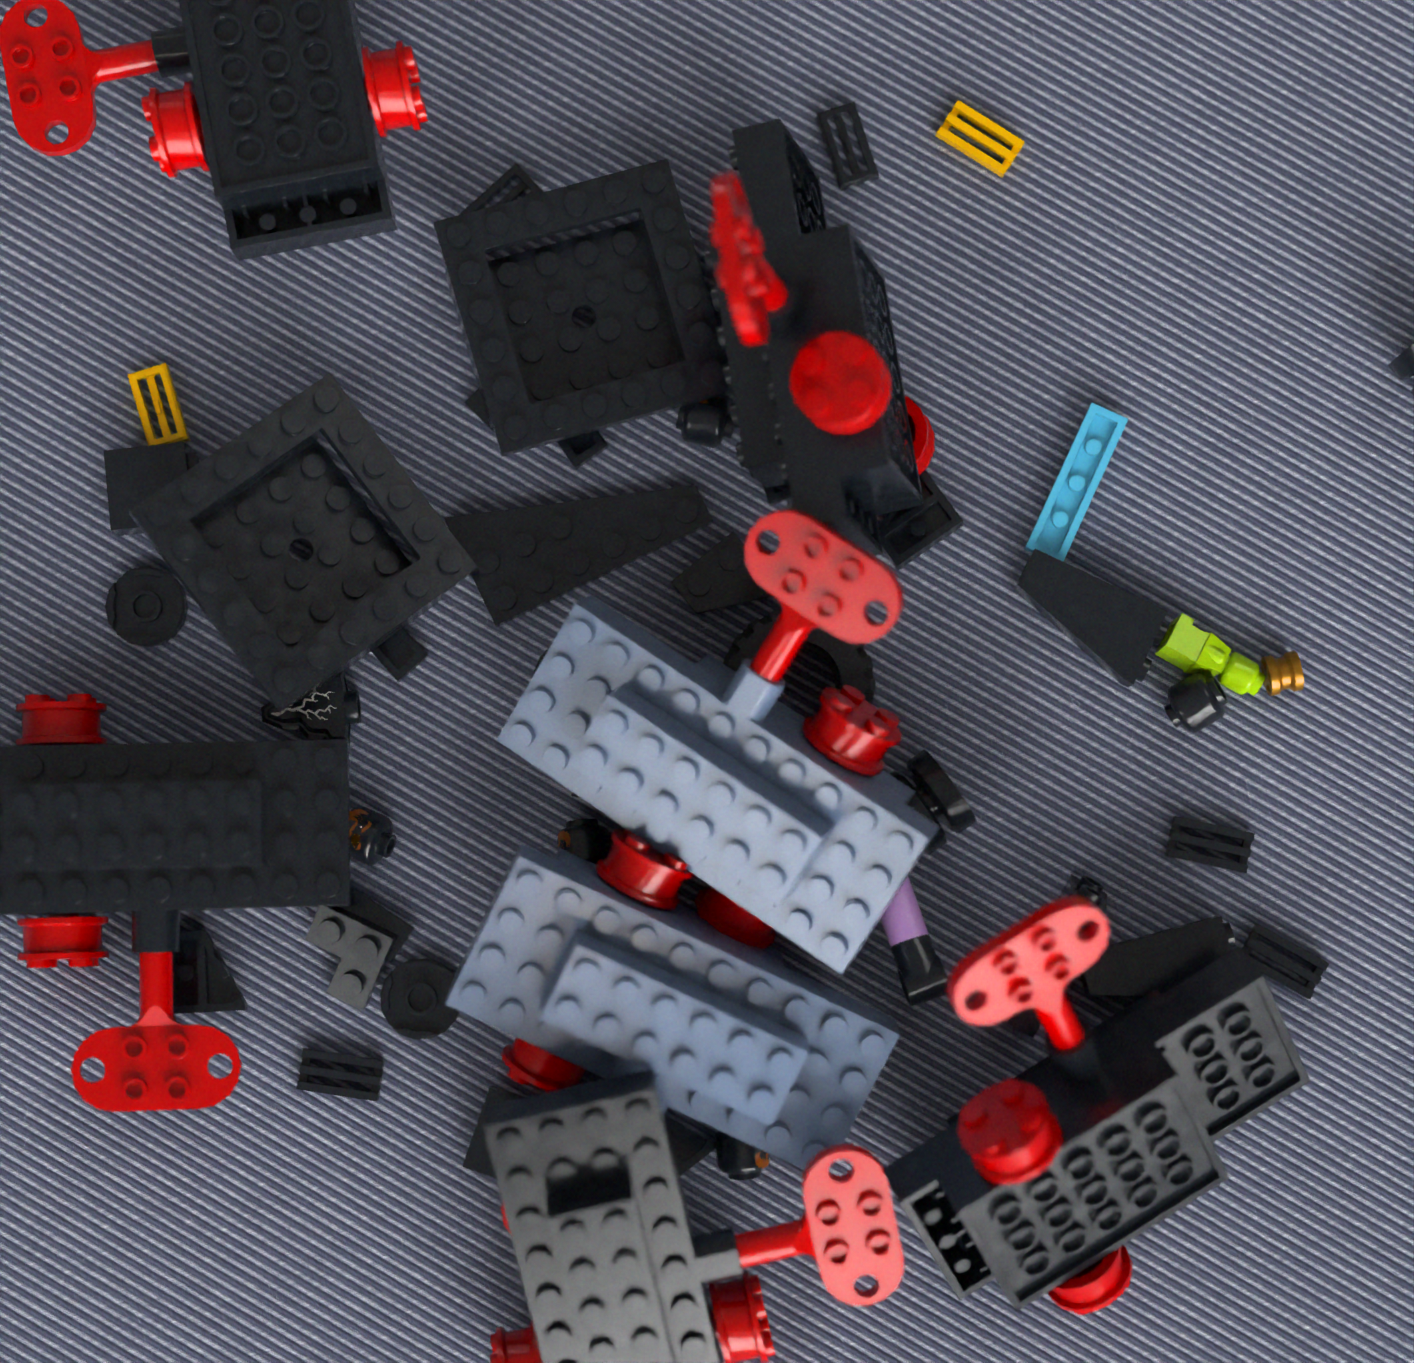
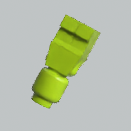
[1155,613,1266,696]

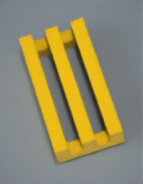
[936,100,1025,178]
[127,363,190,446]

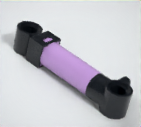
[881,876,948,1006]

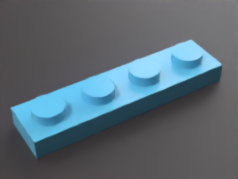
[1024,403,1128,561]

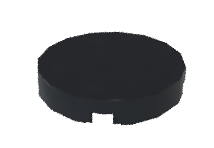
[105,566,188,648]
[380,958,460,1040]

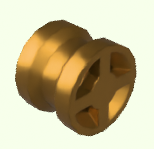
[1261,651,1304,696]

